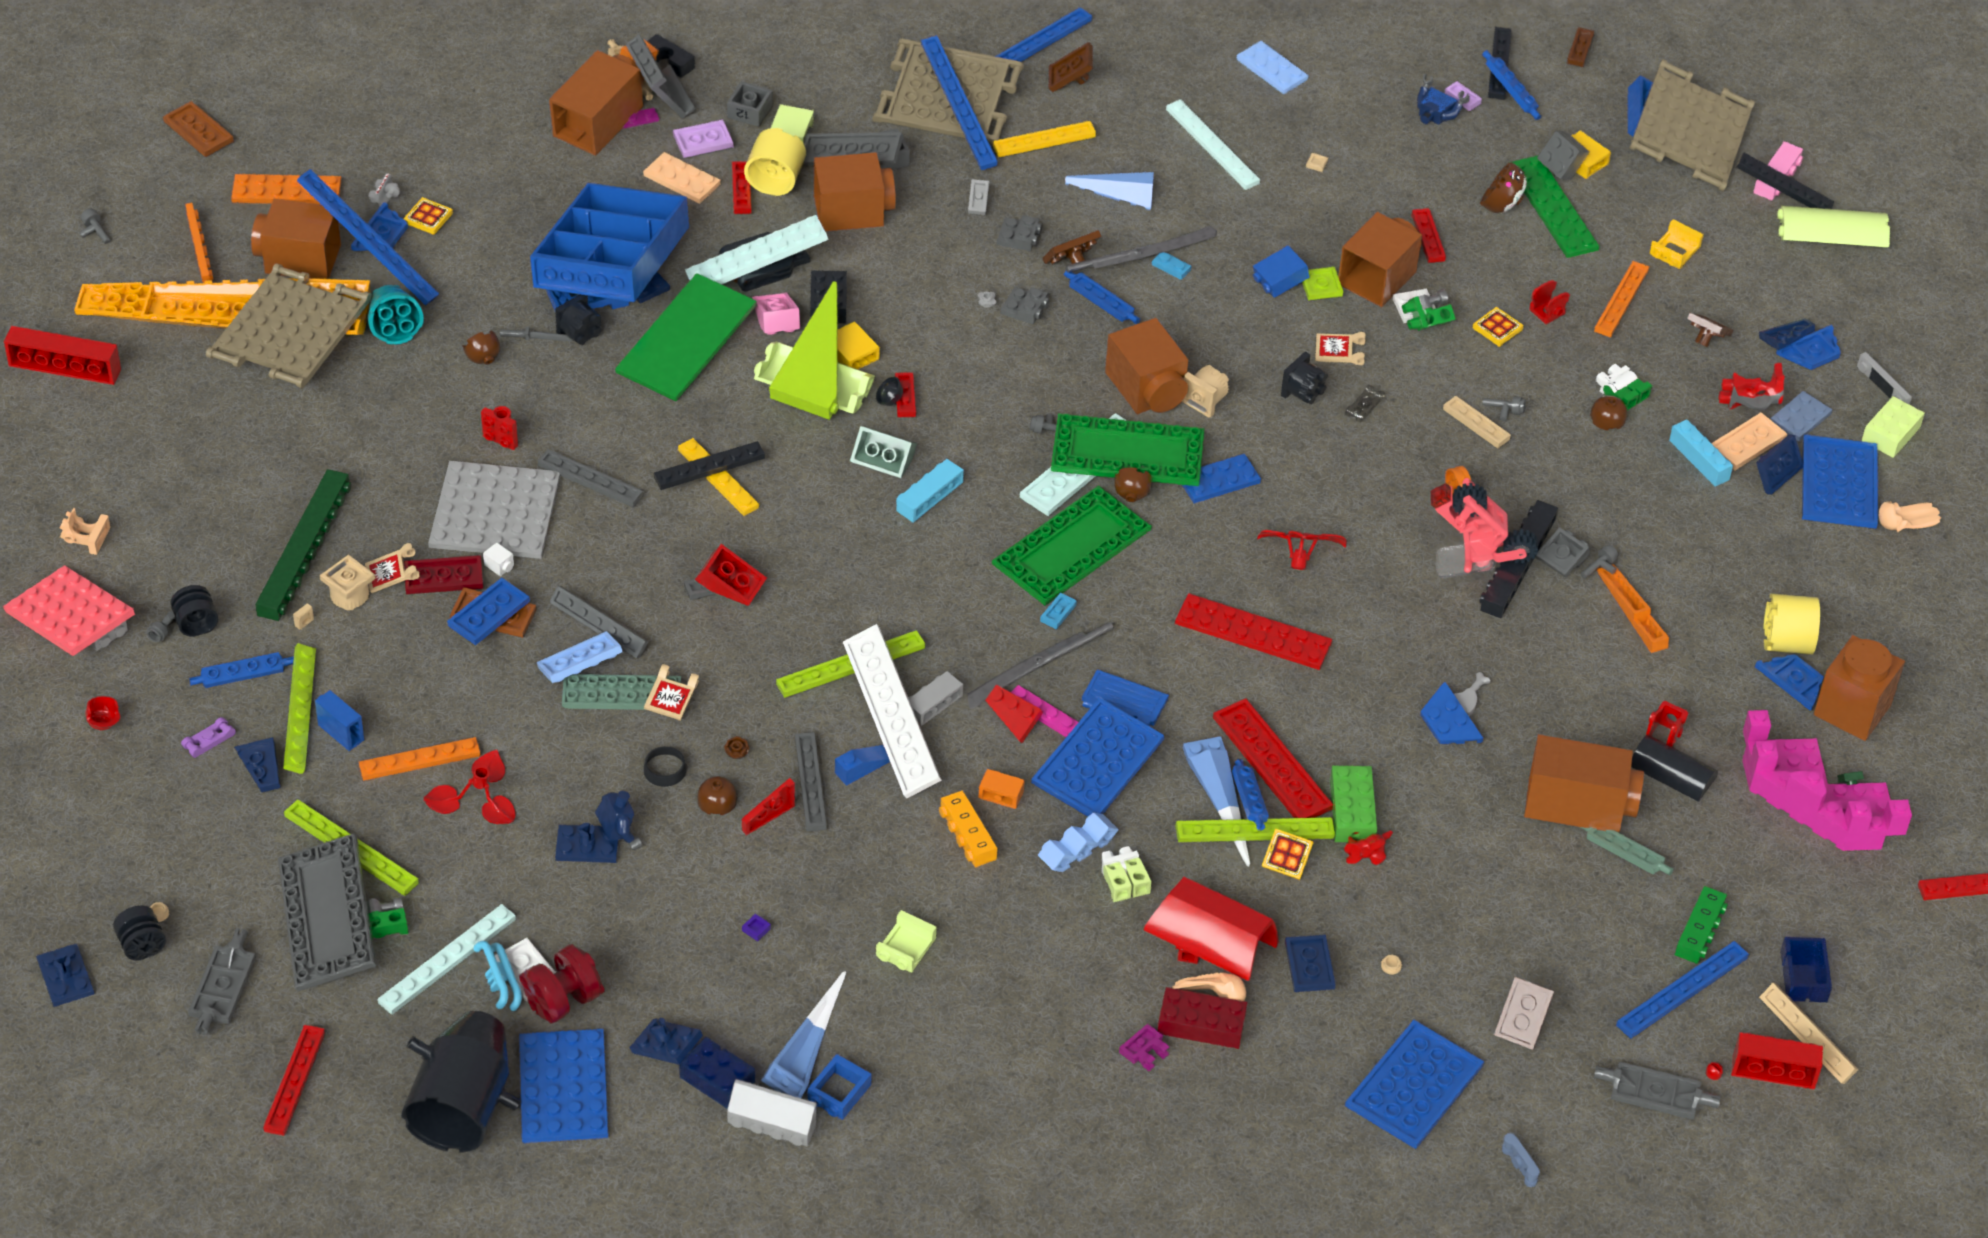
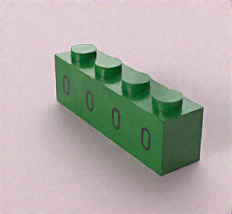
[1675,886,1728,964]

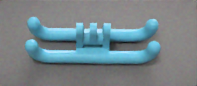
[473,940,522,1011]

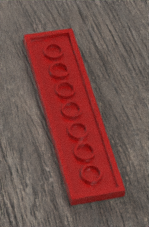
[1175,593,1332,670]
[1213,698,1333,818]

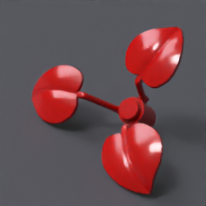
[1257,530,1347,570]
[424,750,515,824]

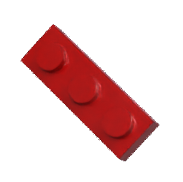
[895,372,916,417]

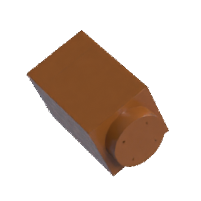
[549,50,644,156]
[1524,734,1644,833]

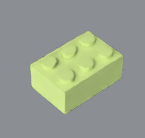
[1862,396,1925,458]

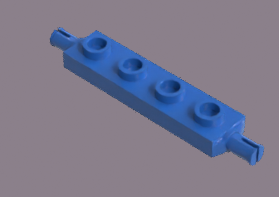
[1482,50,1541,120]
[1064,271,1140,324]
[189,652,294,688]
[1232,759,1269,830]

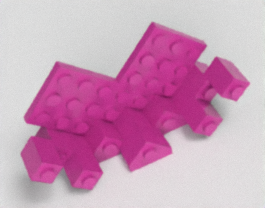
[1742,710,1912,851]

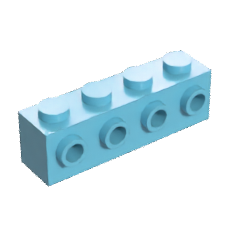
[1669,420,1733,487]
[896,459,964,522]

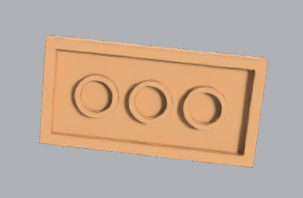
[643,152,720,204]
[1711,413,1787,470]

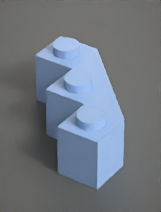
[1038,812,1119,872]

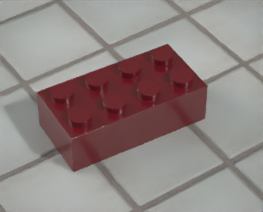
[1158,987,1247,1049]

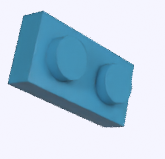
[1152,252,1191,280]
[1040,593,1077,630]

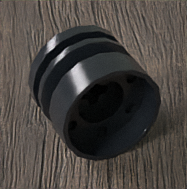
[170,585,219,637]
[113,905,166,961]

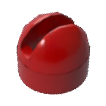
[1705,1062,1723,1080]

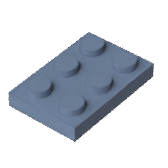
[1770,391,1832,441]

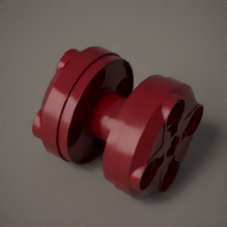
[519,944,605,1024]

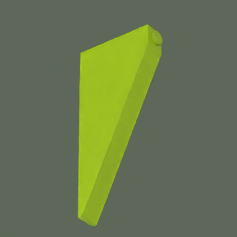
[769,281,839,420]

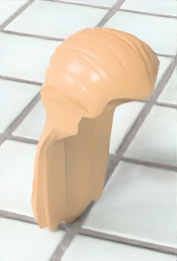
[1878,501,1941,532]
[1172,972,1246,1001]

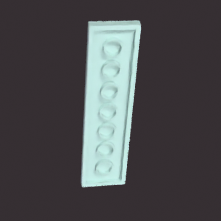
[685,215,828,284]
[1020,413,1127,516]

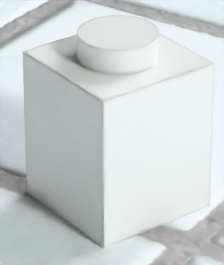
[483,543,514,576]

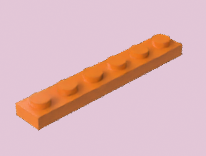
[185,203,213,283]
[1594,261,1649,338]
[359,737,480,781]

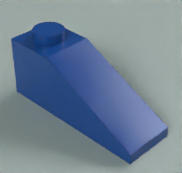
[835,745,890,786]

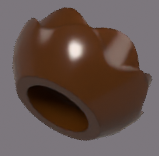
[724,736,749,759]

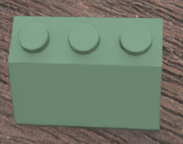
[850,426,917,478]

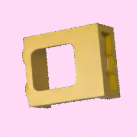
[1649,219,1703,269]

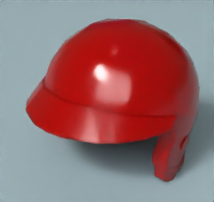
[85,696,120,731]

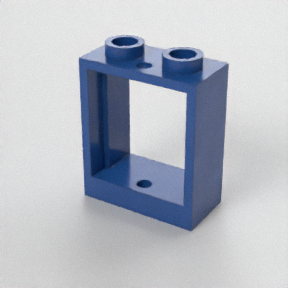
[808,1054,871,1120]

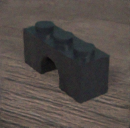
[647,34,695,78]

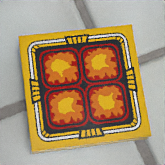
[404,197,453,235]
[1472,307,1523,347]
[1262,828,1314,880]

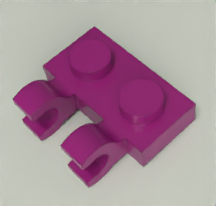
[1119,1024,1169,1071]

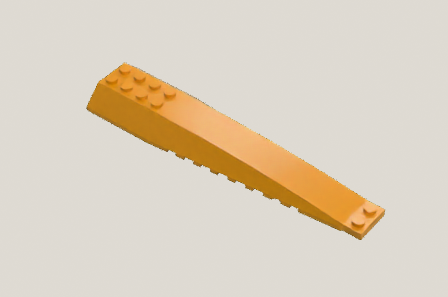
[74,278,371,335]

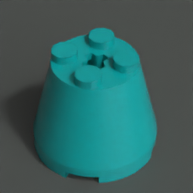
[368,285,423,345]

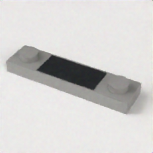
[1857,352,1912,405]

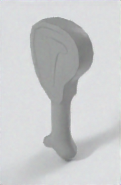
[1454,672,1491,716]

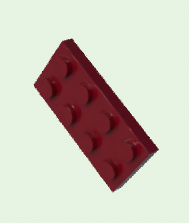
[404,555,483,594]

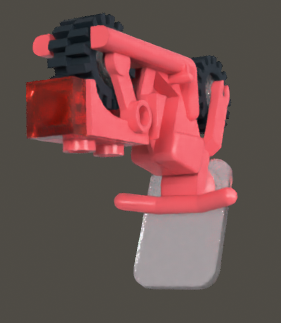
[1431,478,1538,578]

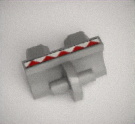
[368,174,400,206]

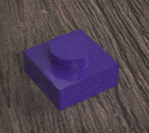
[742,914,771,942]

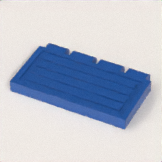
[1082,669,1169,726]

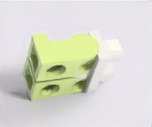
[1102,846,1151,902]

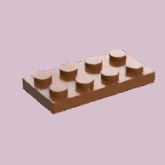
[163,101,234,157]
[450,587,536,638]

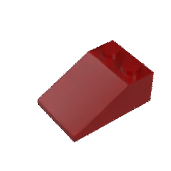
[695,544,767,606]

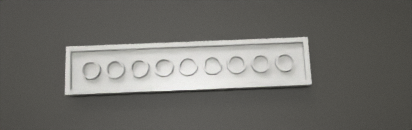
[843,624,942,798]

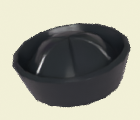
[876,377,903,406]

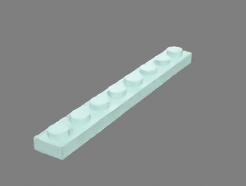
[1166,99,1260,190]
[378,904,516,1015]

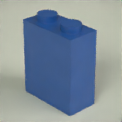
[1253,245,1310,298]
[315,690,364,751]

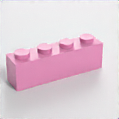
[1753,142,1803,200]

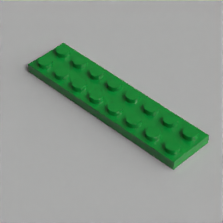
[1508,155,1599,258]

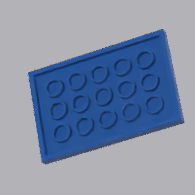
[1802,435,1878,529]
[1031,697,1164,816]
[1345,1020,1484,1149]
[519,1029,608,1143]

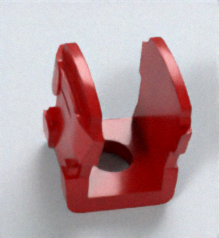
[1530,280,1570,324]
[1646,701,1688,747]

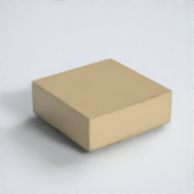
[1306,153,1328,172]
[293,603,314,630]

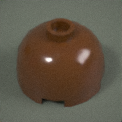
[462,330,500,365]
[1590,395,1627,430]
[1114,468,1152,502]
[697,776,737,815]

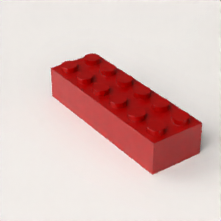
[4,326,121,385]

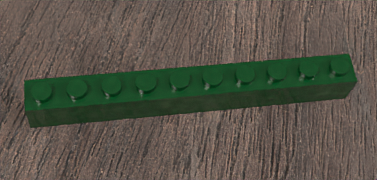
[255,469,351,621]

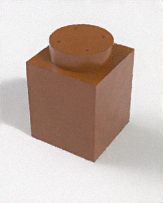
[814,152,895,231]
[251,198,341,279]
[1338,212,1422,307]
[1105,318,1188,414]
[1814,635,1905,741]

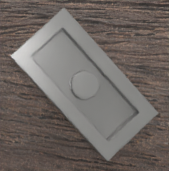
[968,179,989,215]

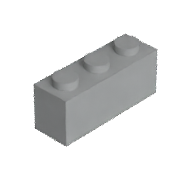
[908,671,963,727]

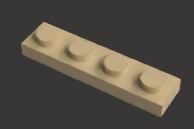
[1443,396,1511,448]

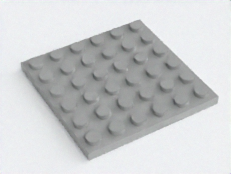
[428,461,560,559]

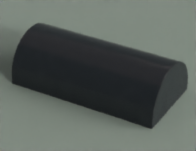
[1631,735,1718,802]

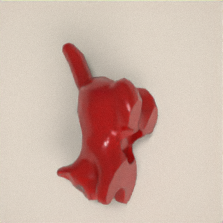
[1344,830,1393,865]

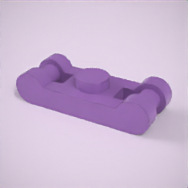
[181,717,236,758]

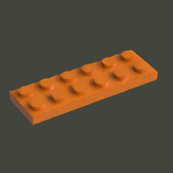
[231,174,342,204]

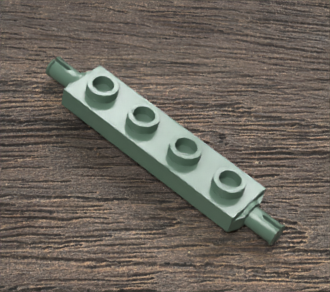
[1579,827,1674,876]

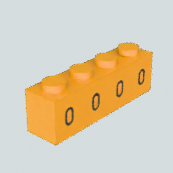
[939,790,997,867]

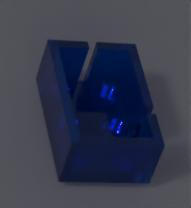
[1780,937,1832,1003]
[679,1037,755,1109]

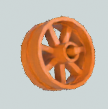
[1445,466,1471,498]

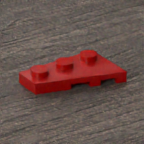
[985,685,1043,744]
[742,778,795,835]

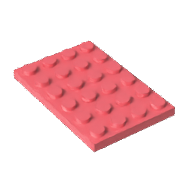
[3,566,135,656]

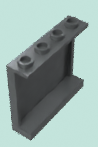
[626,34,696,119]

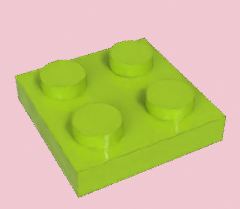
[1302,267,1343,300]

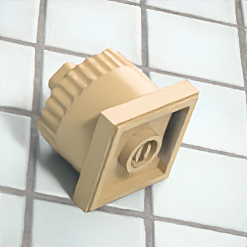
[1182,365,1229,417]
[320,554,375,610]

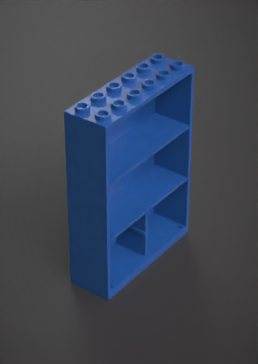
[530,183,689,302]

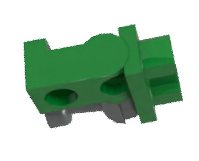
[1401,289,1456,331]
[367,896,409,939]

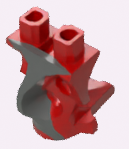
[1719,363,1784,410]

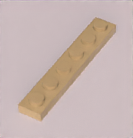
[1759,983,1858,1084]

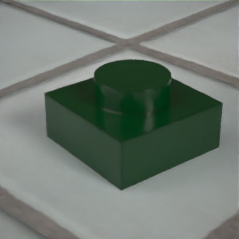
[1837,771,1864,785]

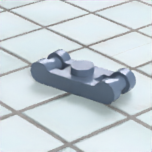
[1502,1133,1540,1187]

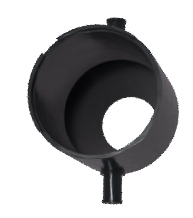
[401,1011,521,1153]

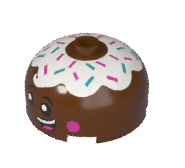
[1480,162,1527,213]

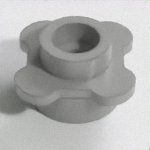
[978,292,996,308]

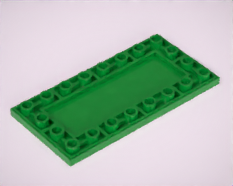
[615,273,757,401]
[1051,414,1205,486]
[992,485,1152,606]

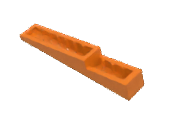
[1597,564,1669,653]

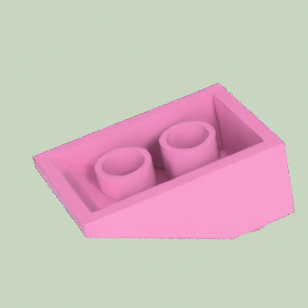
[752,293,800,335]

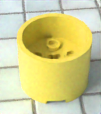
[744,128,806,196]
[1763,594,1820,655]

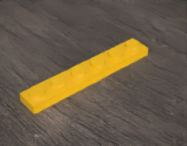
[993,121,1096,157]
[678,438,759,516]

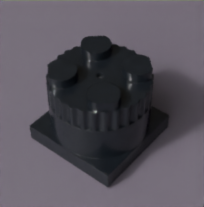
[555,294,602,345]
[1281,351,1328,404]

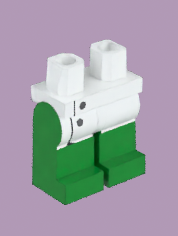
[1596,364,1652,411]

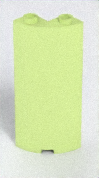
[1777,206,1890,247]
[754,341,875,414]

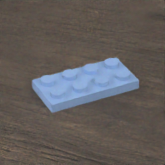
[1237,41,1308,94]
[537,631,622,683]

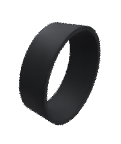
[643,746,687,787]

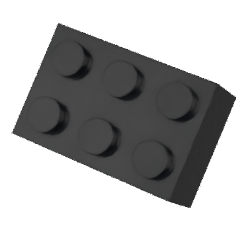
[810,270,847,324]

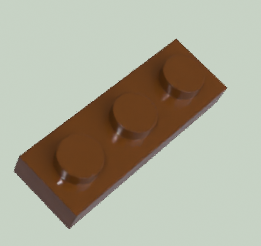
[1567,27,1594,67]

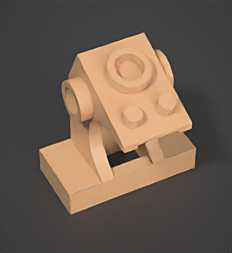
[60,508,111,555]

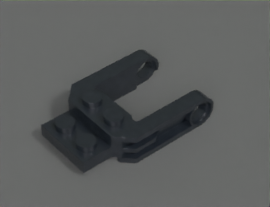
[719,232,810,292]

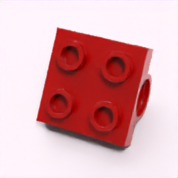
[481,406,518,450]

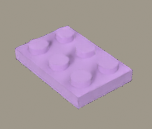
[673,120,733,158]

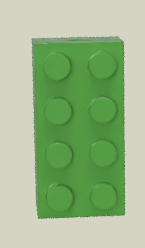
[1330,766,1377,842]

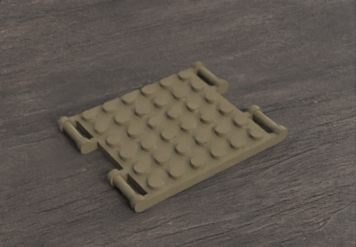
[872,39,1024,145]
[1629,58,1755,191]
[206,263,372,388]

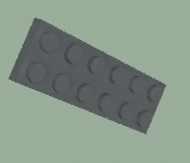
[802,132,904,166]

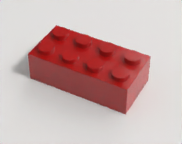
[1731,1032,1823,1089]

